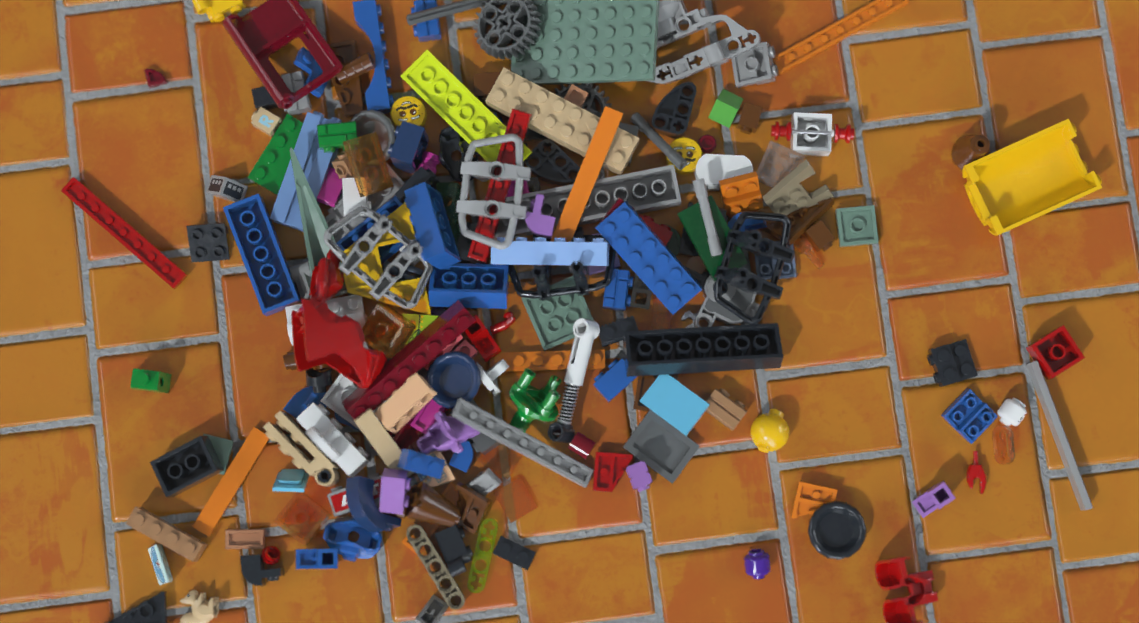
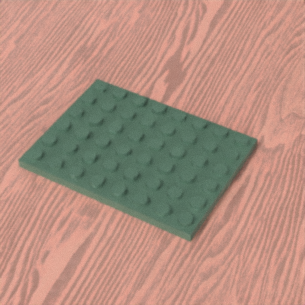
[511,0,659,85]

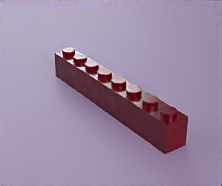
[342,300,476,419]

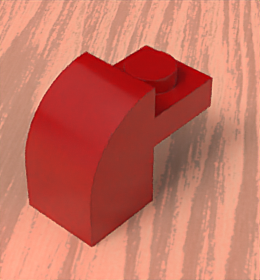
[465,314,502,362]

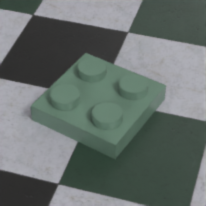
[835,205,879,247]

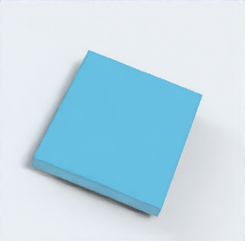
[272,469,309,492]

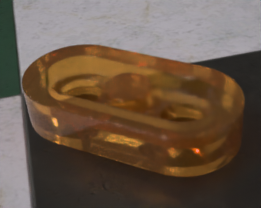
[992,426,1015,465]

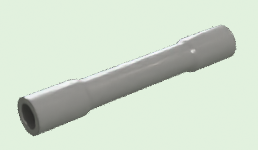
[693,178,723,256]

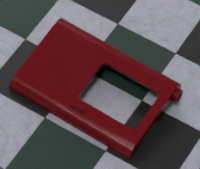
[223,0,343,109]

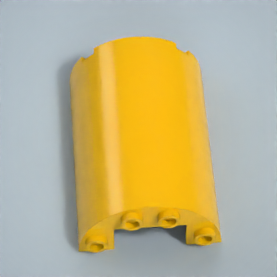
[962,118,1102,236]

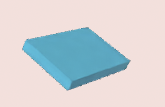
[640,374,710,436]

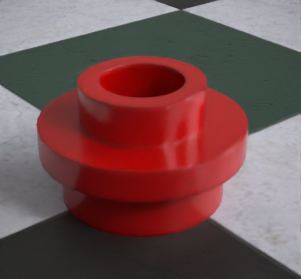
[261,546,281,565]

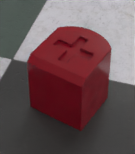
[568,432,596,460]

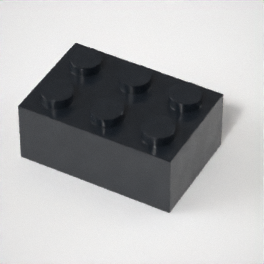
[150,436,224,497]

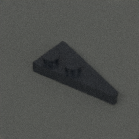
[107,591,167,623]

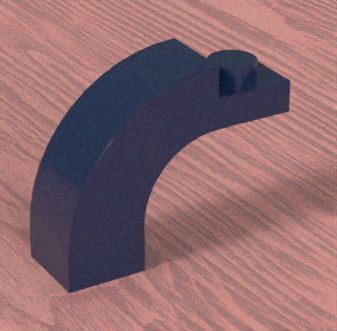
[346,476,402,533]

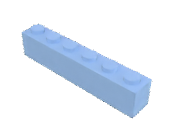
[491,237,609,266]

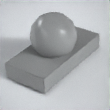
[466,468,502,496]

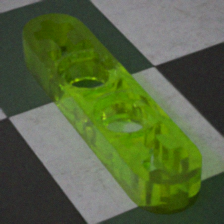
[467,518,498,593]

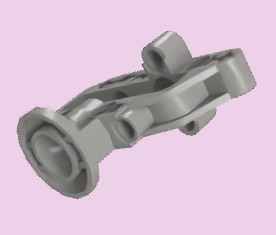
[648,0,761,84]

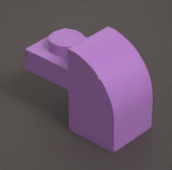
[525,194,556,239]
[912,481,956,518]

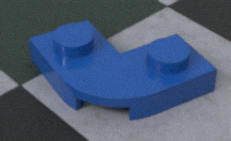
[293,47,328,98]

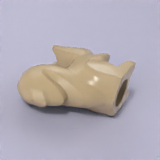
[180,590,219,623]

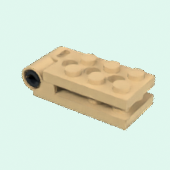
[263,411,340,487]

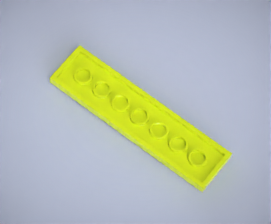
[401,50,532,162]

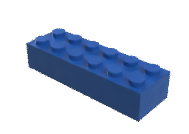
[223,193,302,316]
[596,200,702,315]

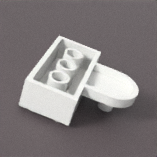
[296,403,370,477]

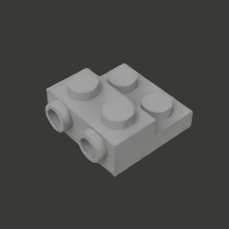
[730,42,778,88]

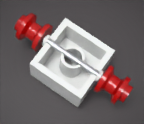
[771,112,854,156]

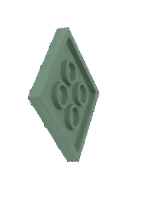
[521,276,594,351]

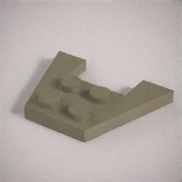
[763,159,835,216]

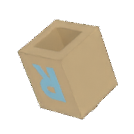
[251,107,282,137]

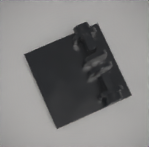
[186,223,230,262]

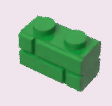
[317,121,358,153]

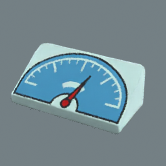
[148,544,173,585]

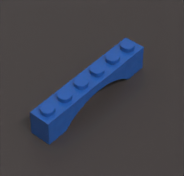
[353,0,394,114]

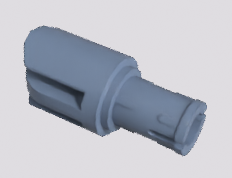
[382,260,424,282]

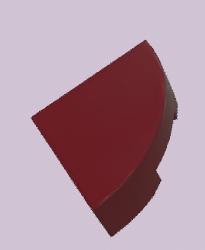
[144,69,168,88]

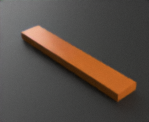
[192,427,270,537]

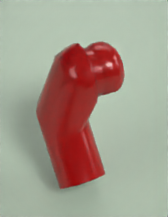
[490,311,516,335]

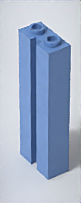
[269,111,342,232]

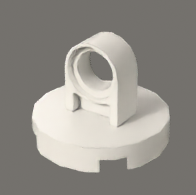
[476,359,509,396]

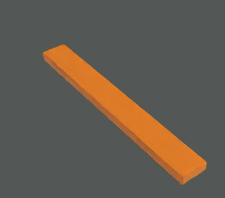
[772,0,910,76]
[550,106,624,242]

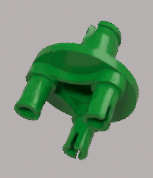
[509,368,562,433]

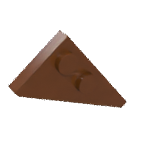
[762,198,834,246]

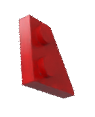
[593,452,633,492]

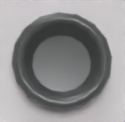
[350,109,396,166]

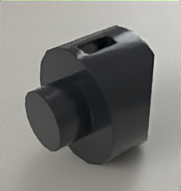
[306,368,332,393]

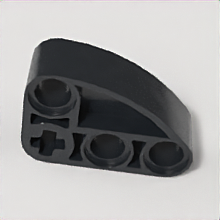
[651,82,696,138]
[525,139,580,186]

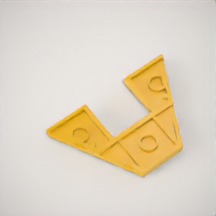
[341,203,431,315]

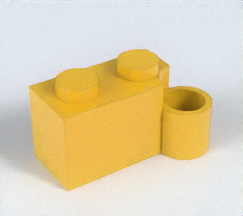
[192,0,245,22]

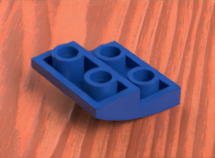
[941,388,998,444]

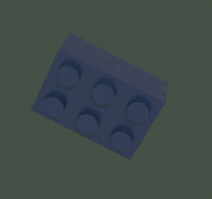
[388,120,429,174]

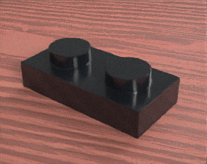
[493,536,536,570]

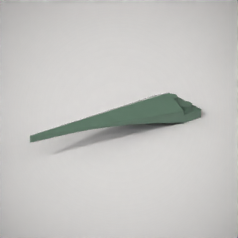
[289,148,347,298]

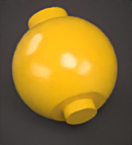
[750,409,789,453]

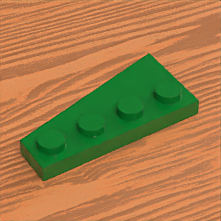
[248,114,303,196]

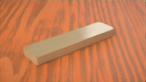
[354,409,414,477]

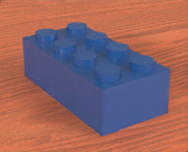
[404,182,461,270]
[429,263,509,309]

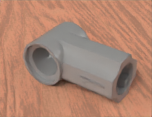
[289,261,311,300]

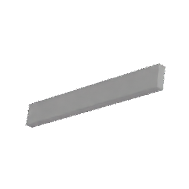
[1026,361,1093,510]
[451,398,594,488]

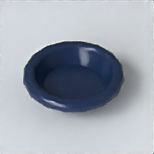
[426,351,481,409]

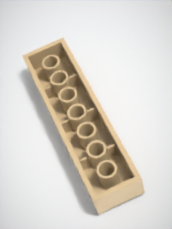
[485,68,639,175]

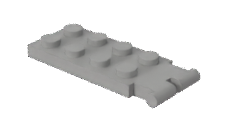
[325,162,405,243]

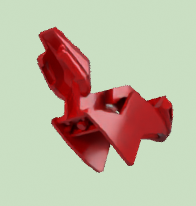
[291,249,387,389]

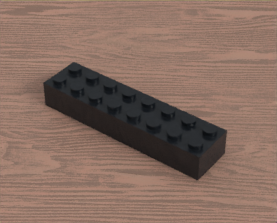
[623,323,783,377]

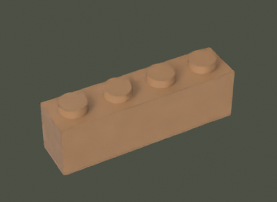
[126,507,208,562]

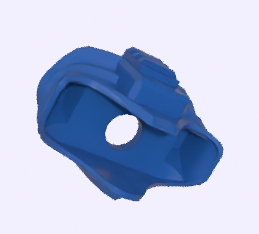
[323,518,382,562]

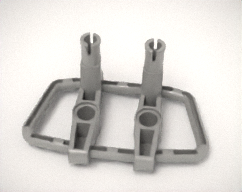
[456,134,531,250]
[324,206,433,309]

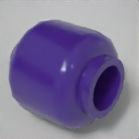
[744,549,771,579]

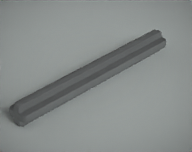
[406,0,490,25]

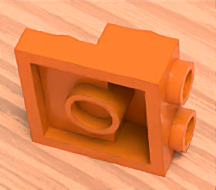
[719,171,763,218]

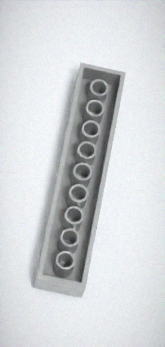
[494,165,682,240]

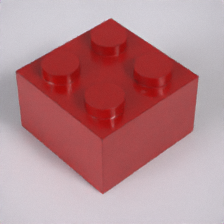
[1026,325,1085,380]

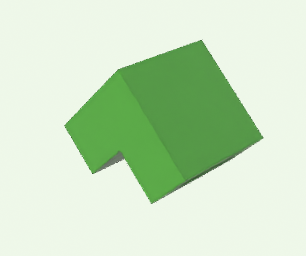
[708,89,744,128]

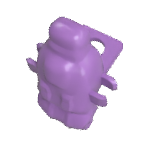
[417,411,480,454]

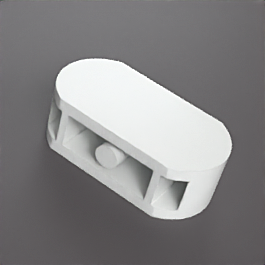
[695,154,753,191]

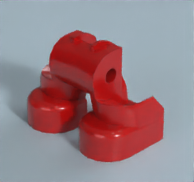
[875,557,939,623]

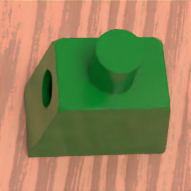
[130,369,172,394]

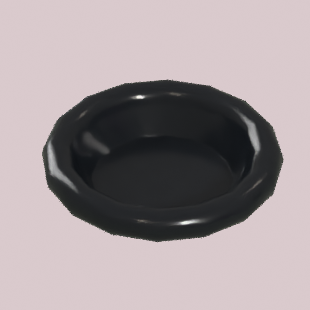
[808,501,866,560]

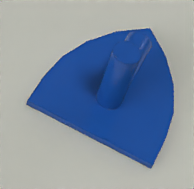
[283,386,327,418]

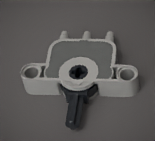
[684,248,760,328]

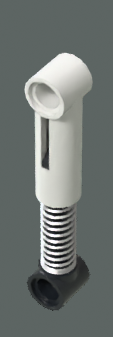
[548,318,600,443]

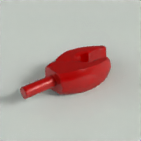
[966,451,987,494]

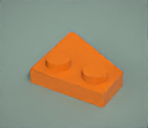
[791,481,838,519]

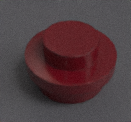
[698,134,717,154]

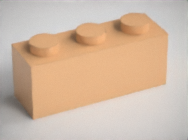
[374,373,437,434]

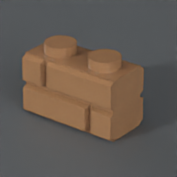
[706,388,747,431]

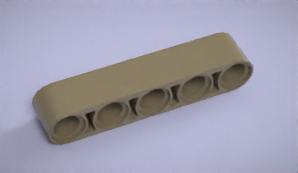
[406,524,465,610]

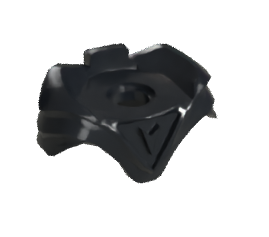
[438,126,480,182]

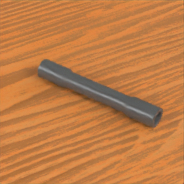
[630,112,687,170]

